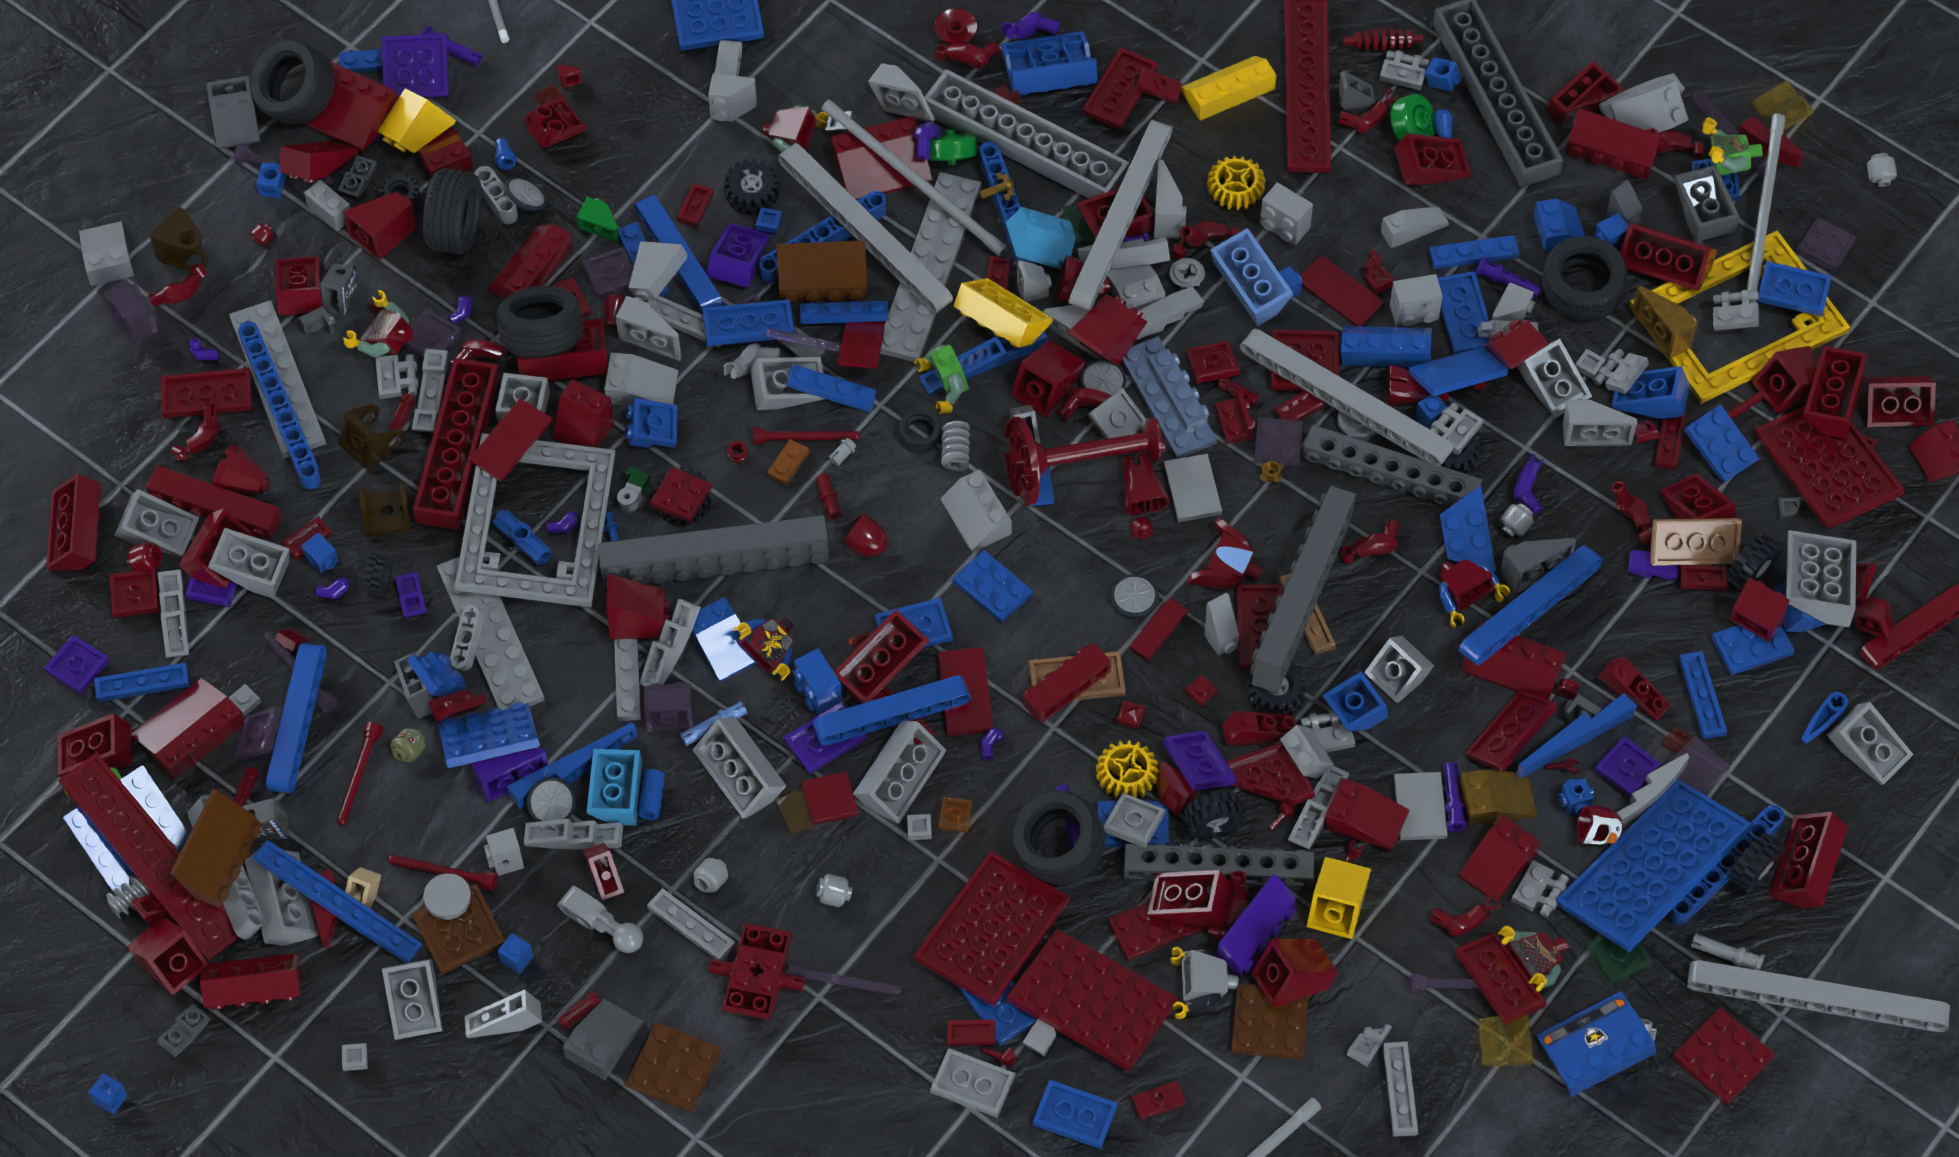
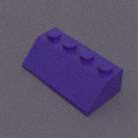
[1217,874,1296,978]

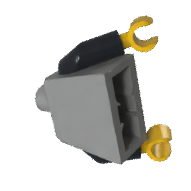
[1170,947,1238,1019]

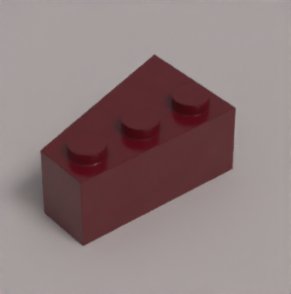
[1545,61,1624,125]

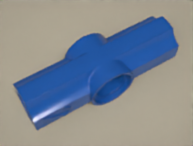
[493,510,552,565]

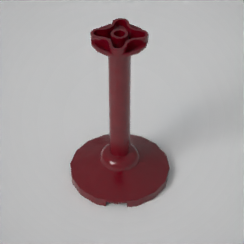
[1004,416,1166,507]

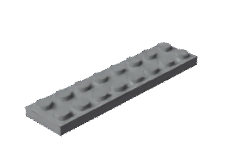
[229,300,326,458]
[437,557,545,710]

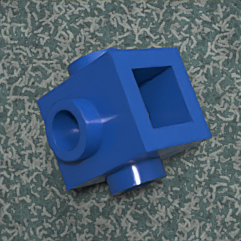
[1559,778,1595,816]

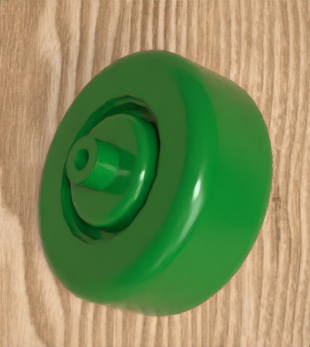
[1391,94,1436,141]
[928,130,977,165]

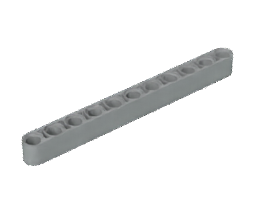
[1069,120,1172,311]
[778,143,953,314]
[1240,329,1453,467]
[1687,960,1950,1032]

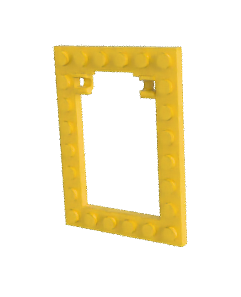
[1629,230,1850,404]

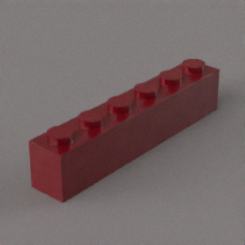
[146,466,282,541]

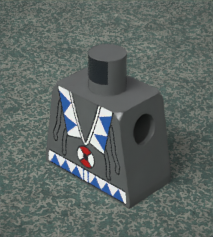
[320,262,356,317]
[242,798,289,841]

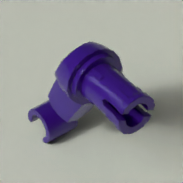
[1001,12,1060,39]
[914,120,941,160]
[1513,454,1544,516]

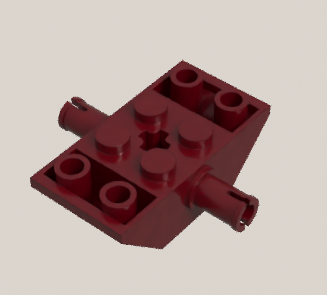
[709,923,806,1020]

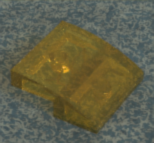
[1752,80,1814,131]
[1479,1016,1534,1066]

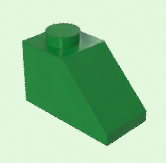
[576,197,619,242]

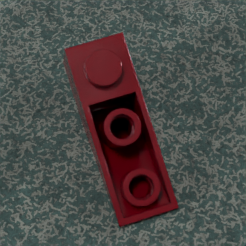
[1598,656,1671,721]
[1222,711,1296,746]

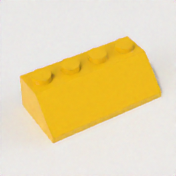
[1180,56,1276,121]
[954,278,1053,348]

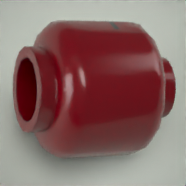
[127,542,162,571]

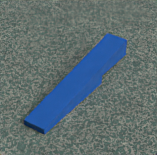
[919,332,1048,396]
[1516,693,1637,779]
[507,723,637,809]

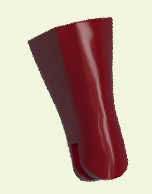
[1386,365,1449,406]
[1122,453,1170,516]

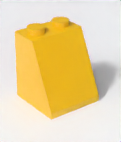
[377,89,456,153]
[1306,857,1371,939]

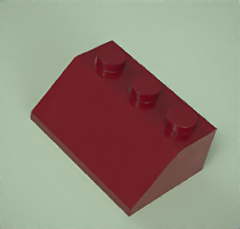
[1863,376,1936,427]
[178,508,257,589]

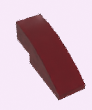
[1738,116,1804,168]
[311,869,337,949]

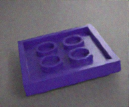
[382,34,449,99]

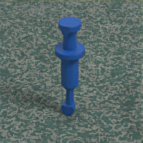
[604,512,619,542]

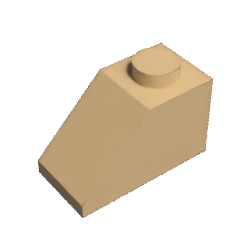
[345,867,381,908]

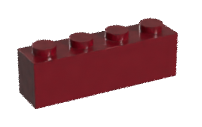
[1023,642,1111,724]

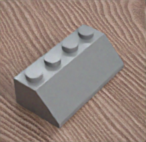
[693,717,786,819]
[853,721,947,824]
[245,849,319,946]

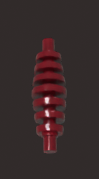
[1344,28,1423,51]

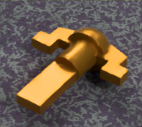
[980,172,1014,201]

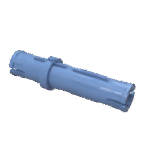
[680,701,747,747]

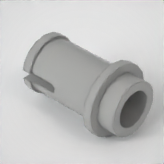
[828,438,856,467]

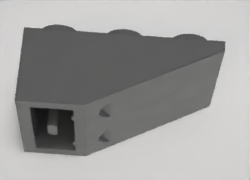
[206,76,260,149]

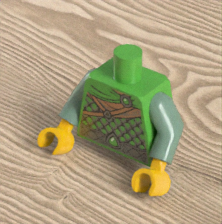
[1703,117,1763,176]
[914,345,969,414]

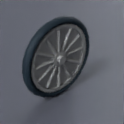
[504,177,546,211]
[1080,360,1126,396]
[1111,575,1159,617]
[527,777,576,822]

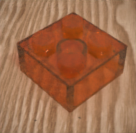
[939,797,972,833]

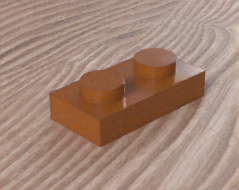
[767,439,809,486]

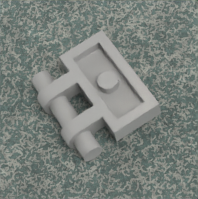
[1379,50,1430,91]
[1713,289,1759,331]
[1593,349,1649,394]
[376,354,419,399]
[1430,403,1484,455]
[1300,710,1355,753]
[1511,860,1569,917]

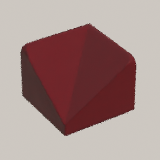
[556,65,583,89]

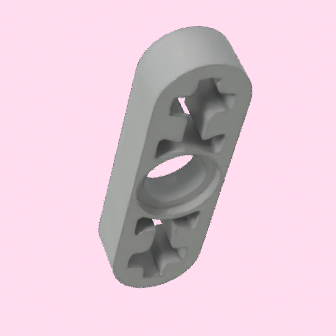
[450,605,485,671]

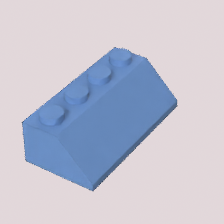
[1210,228,1293,326]

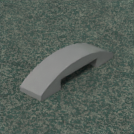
[412,349,448,433]

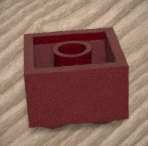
[1486,319,1548,369]
[1908,420,1959,483]

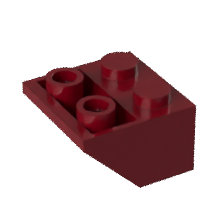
[1730,578,1790,642]

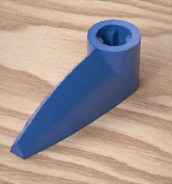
[1802,692,1848,744]

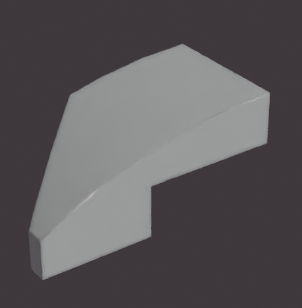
[1023,1019,1056,1056]
[1347,1025,1392,1067]

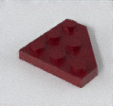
[1226,742,1315,805]

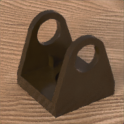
[149,206,208,272]
[339,404,406,471]
[359,482,412,537]

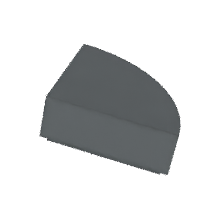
[1777,497,1801,522]

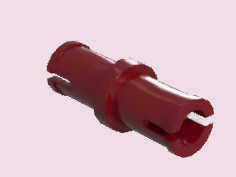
[815,474,842,520]

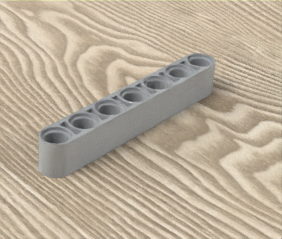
[188,795,265,940]

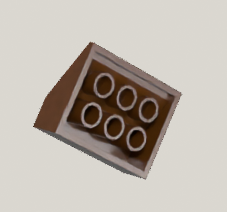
[777,241,868,303]
[170,789,262,908]

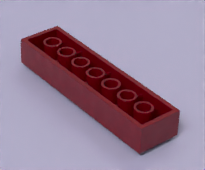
[413,358,500,530]

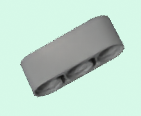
[715,40,742,76]
[475,166,518,224]

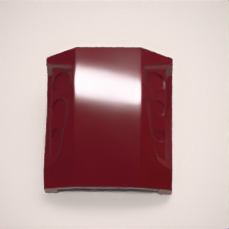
[525,98,587,147]

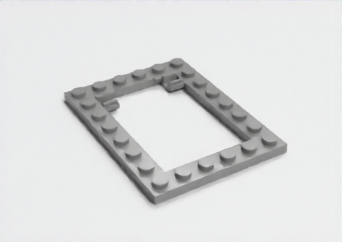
[455,433,615,607]

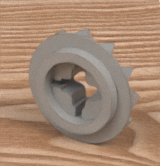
[1170,258,1205,289]

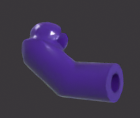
[981,727,1004,761]

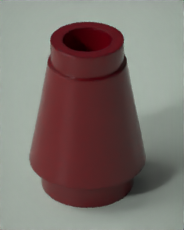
[604,294,625,329]

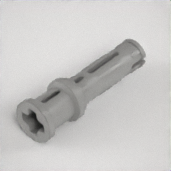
[1691,933,1765,971]

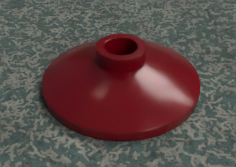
[935,9,977,44]

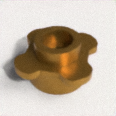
[1260,461,1283,483]

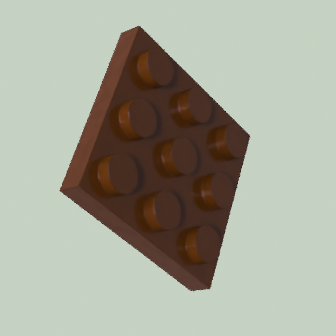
[412,884,505,975]
[1231,984,1309,1060]
[626,1022,722,1113]

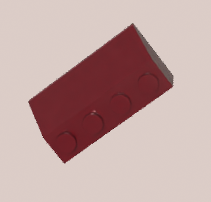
[1566,108,1661,180]
[1620,223,1718,291]
[487,224,573,299]
[1803,345,1868,439]
[46,474,101,570]
[834,609,930,704]
[1461,622,1566,700]
[1769,812,1848,908]
[200,953,301,1009]

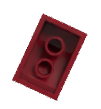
[416,126,473,180]
[1394,134,1471,186]
[280,141,358,182]
[1077,188,1154,238]
[275,256,323,316]
[1659,473,1736,519]
[58,713,132,777]
[1325,778,1410,851]
[1458,815,1541,903]
[1147,870,1231,926]

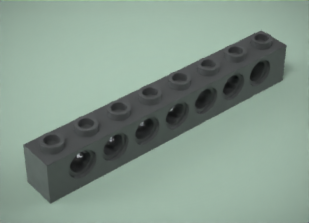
[1302,425,1483,506]
[1124,843,1314,888]

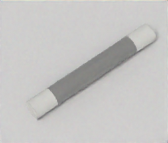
[488,0,509,43]

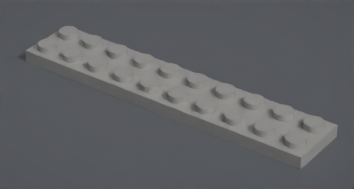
[881,172,981,362]

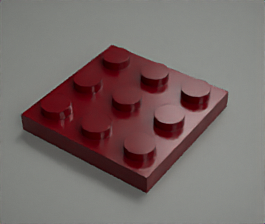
[1271,329,1339,391]
[1672,1008,1775,1106]

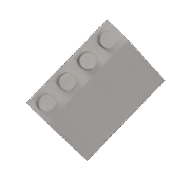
[1786,530,1856,627]

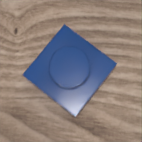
[756,207,782,234]

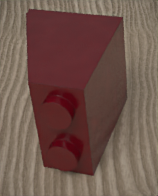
[344,192,417,260]
[1069,294,1148,365]
[1011,340,1085,418]
[1752,346,1820,414]
[553,379,614,448]
[607,575,670,639]
[127,917,210,996]
[1251,939,1338,1007]

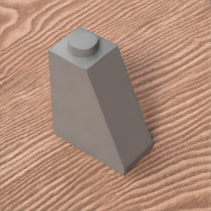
[629,241,688,301]

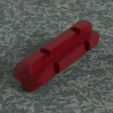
[1218,378,1259,406]
[389,393,415,430]
[233,766,259,807]
[558,992,600,1030]

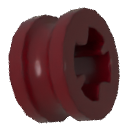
[727,441,748,463]
[1556,678,1579,699]

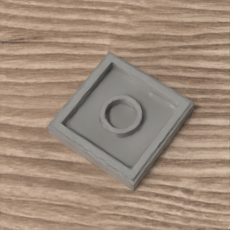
[1087,388,1146,439]
[1104,793,1165,848]

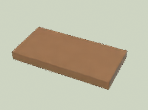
[1650,518,1742,565]
[1029,651,1126,701]

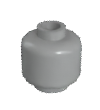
[1867,153,1897,187]
[1500,503,1534,537]
[693,858,728,893]
[816,874,852,907]

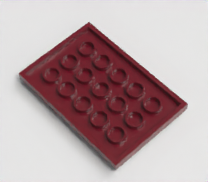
[1754,405,1905,530]
[914,851,1070,1007]
[1007,929,1179,1072]

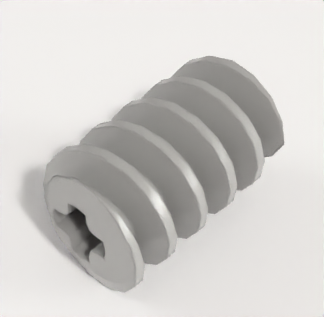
[941,421,970,472]
[106,877,151,920]

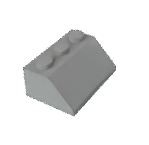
[940,469,1012,552]

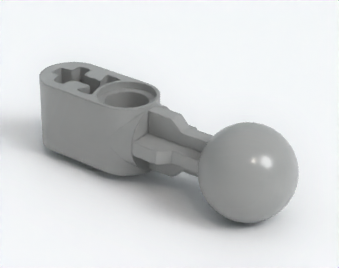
[557,886,643,953]

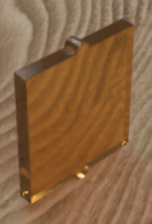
[775,789,818,835]

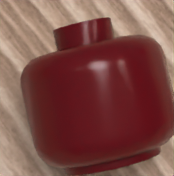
[250,223,274,245]
[1130,517,1154,540]

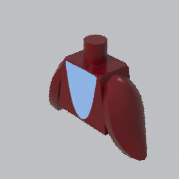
[1188,516,1263,589]

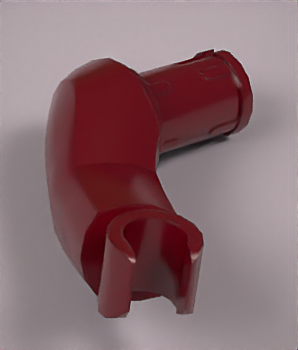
[935,41,1000,68]
[1338,89,1399,133]
[1647,128,1705,158]
[1180,221,1241,247]
[148,263,207,308]
[450,340,517,365]
[1056,388,1110,421]
[171,402,221,461]
[1611,481,1652,546]
[1341,520,1400,564]
[1208,870,1248,940]
[1430,896,1501,937]

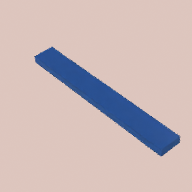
[253,840,423,963]

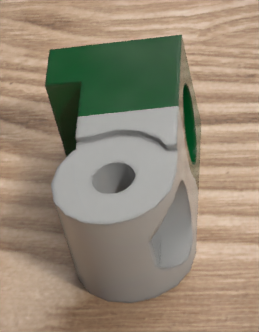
[617,466,651,513]

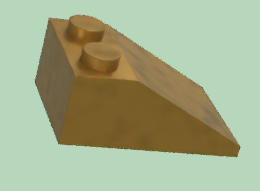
[1632,286,1697,359]
[1460,770,1537,827]

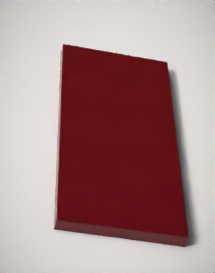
[1300,255,1385,327]
[838,321,886,368]
[469,398,553,482]

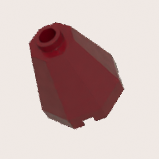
[1056,255,1110,303]
[212,444,270,495]

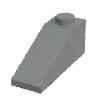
[1381,207,1449,248]
[1204,593,1239,656]
[464,990,542,1038]

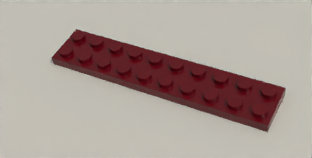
[1285,0,1331,173]
[59,752,240,962]

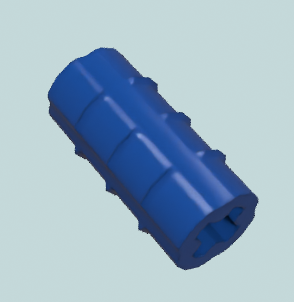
[638,769,665,820]

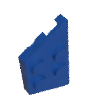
[1440,487,1496,573]

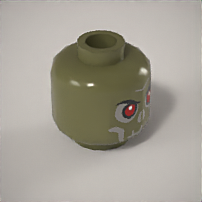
[391,728,425,762]

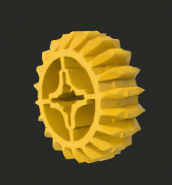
[1207,154,1265,211]
[1096,739,1159,799]

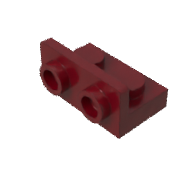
[1215,391,1256,444]
[429,689,487,722]

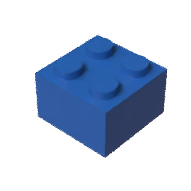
[793,648,842,716]

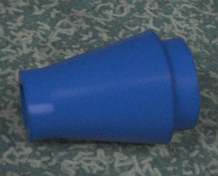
[1432,110,1453,138]
[495,138,517,170]

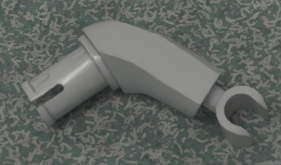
[724,343,780,379]

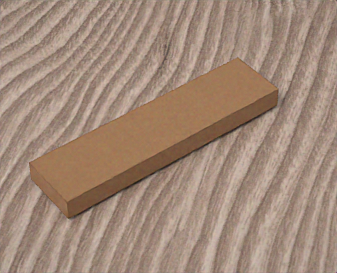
[1280,574,1336,656]

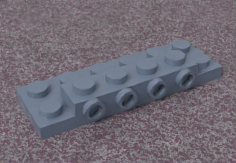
[1121,336,1217,459]

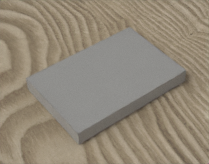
[1164,454,1222,522]
[1394,772,1447,840]
[930,1048,1015,1118]

